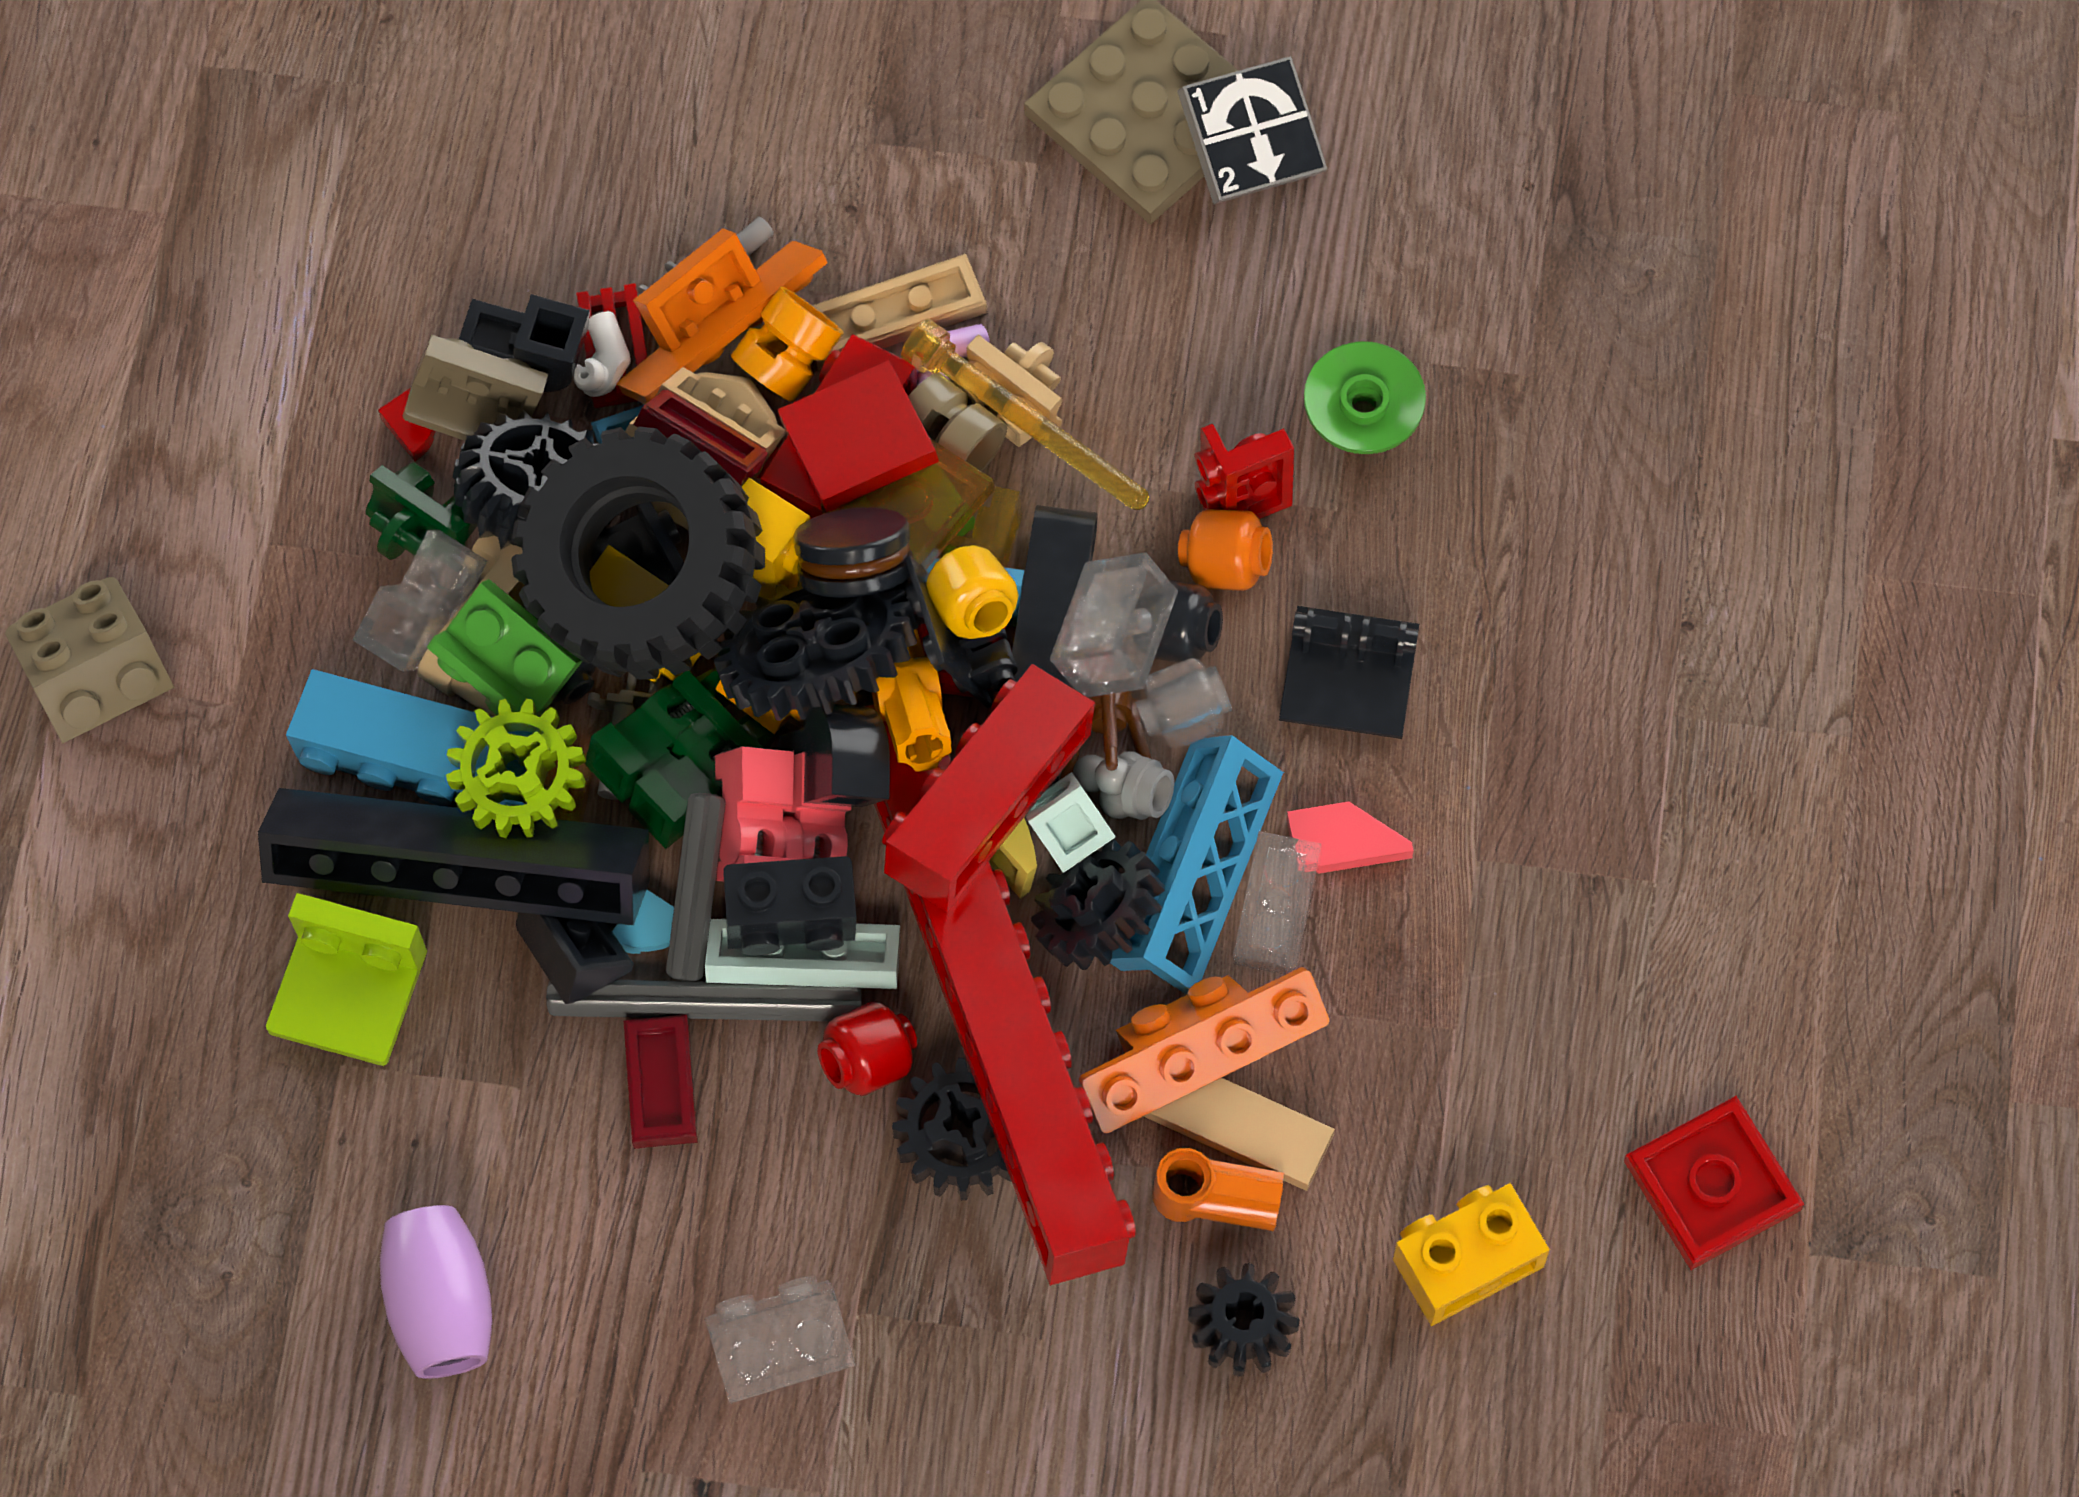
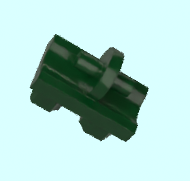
[365,462,477,573]

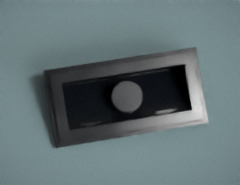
[516,912,634,1004]

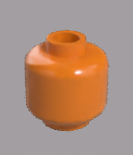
[1178,509,1273,591]

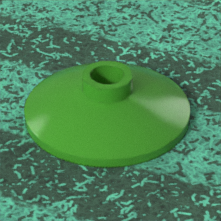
[1304,342,1426,454]

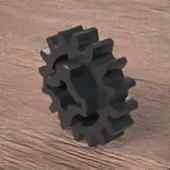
[1031,839,1165,970]
[892,1058,1011,1200]

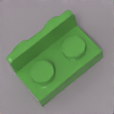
[427,579,582,717]

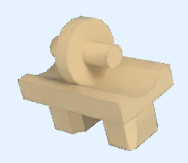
[953,334,1062,447]

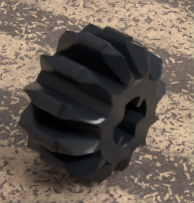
[1188,1262,1300,1377]

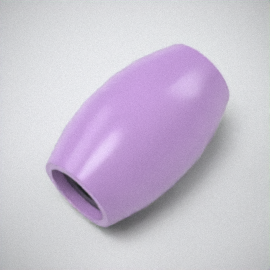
[380,1205,492,1378]

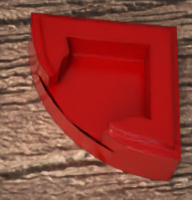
[378,388,436,462]

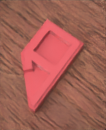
[1286,801,1414,877]

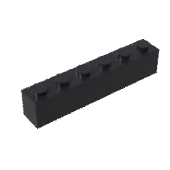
[258,788,650,926]

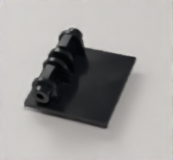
[905,556,1018,708]
[1279,606,1419,739]

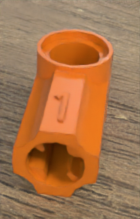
[1152,1148,1284,1231]

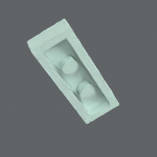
[705,919,901,989]

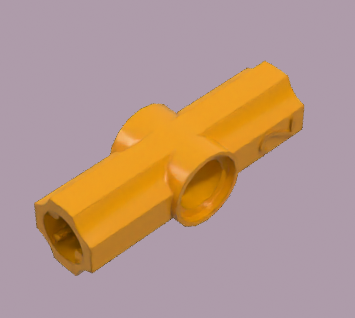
[872,629,952,772]

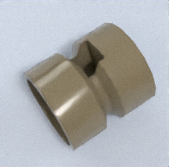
[908,373,1007,487]

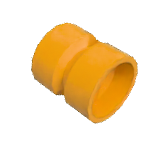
[730,287,844,402]

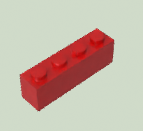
[882,664,1095,912]

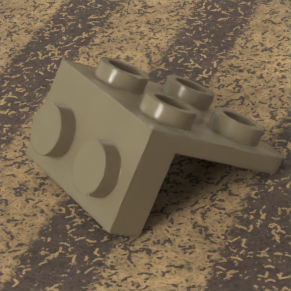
[5,577,175,744]

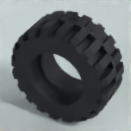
[511,427,765,680]

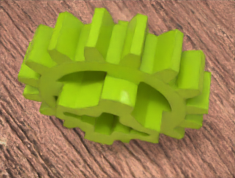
[446,699,586,838]

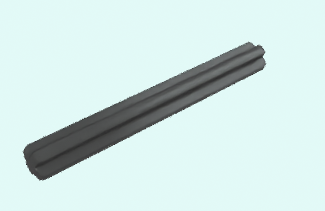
[546,980,862,1021]

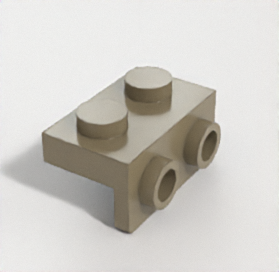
[403,334,548,441]

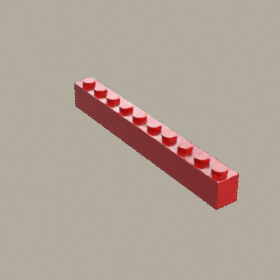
[865,704,1136,1286]

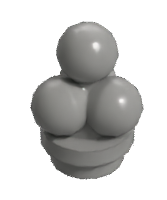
[1073,752,1174,820]

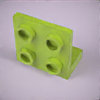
[266,893,427,1066]

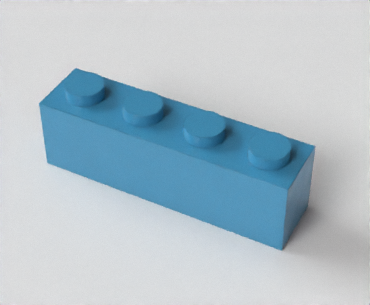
[286,669,550,809]

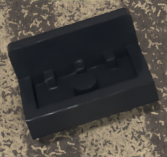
[723,856,856,956]

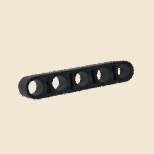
[1012,505,1098,789]

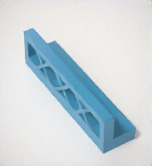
[1110,735,1284,994]

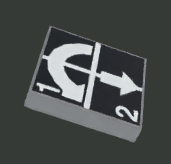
[1177,56,1327,204]

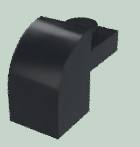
[459,294,590,392]
[778,704,890,807]

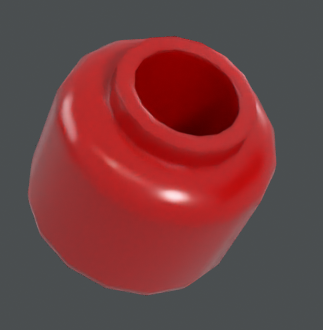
[817,1002,917,1096]

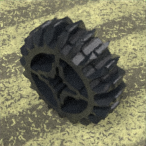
[453,410,611,551]

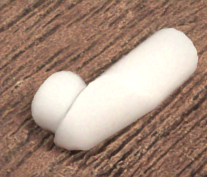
[574,311,631,397]

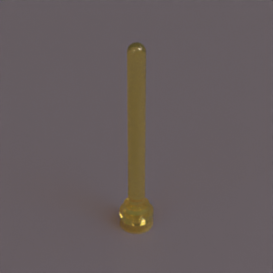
[901,319,1149,510]

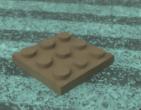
[1024,0,1238,225]

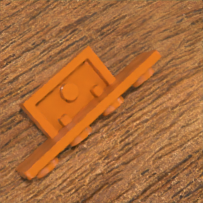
[617,228,828,404]
[1079,967,1329,1134]

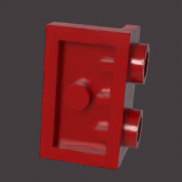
[1194,424,1294,519]

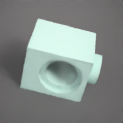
[1025,772,1116,873]

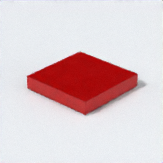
[777,360,939,512]
[1624,1096,1804,1270]

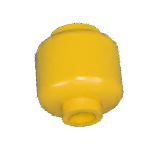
[926,545,1019,639]

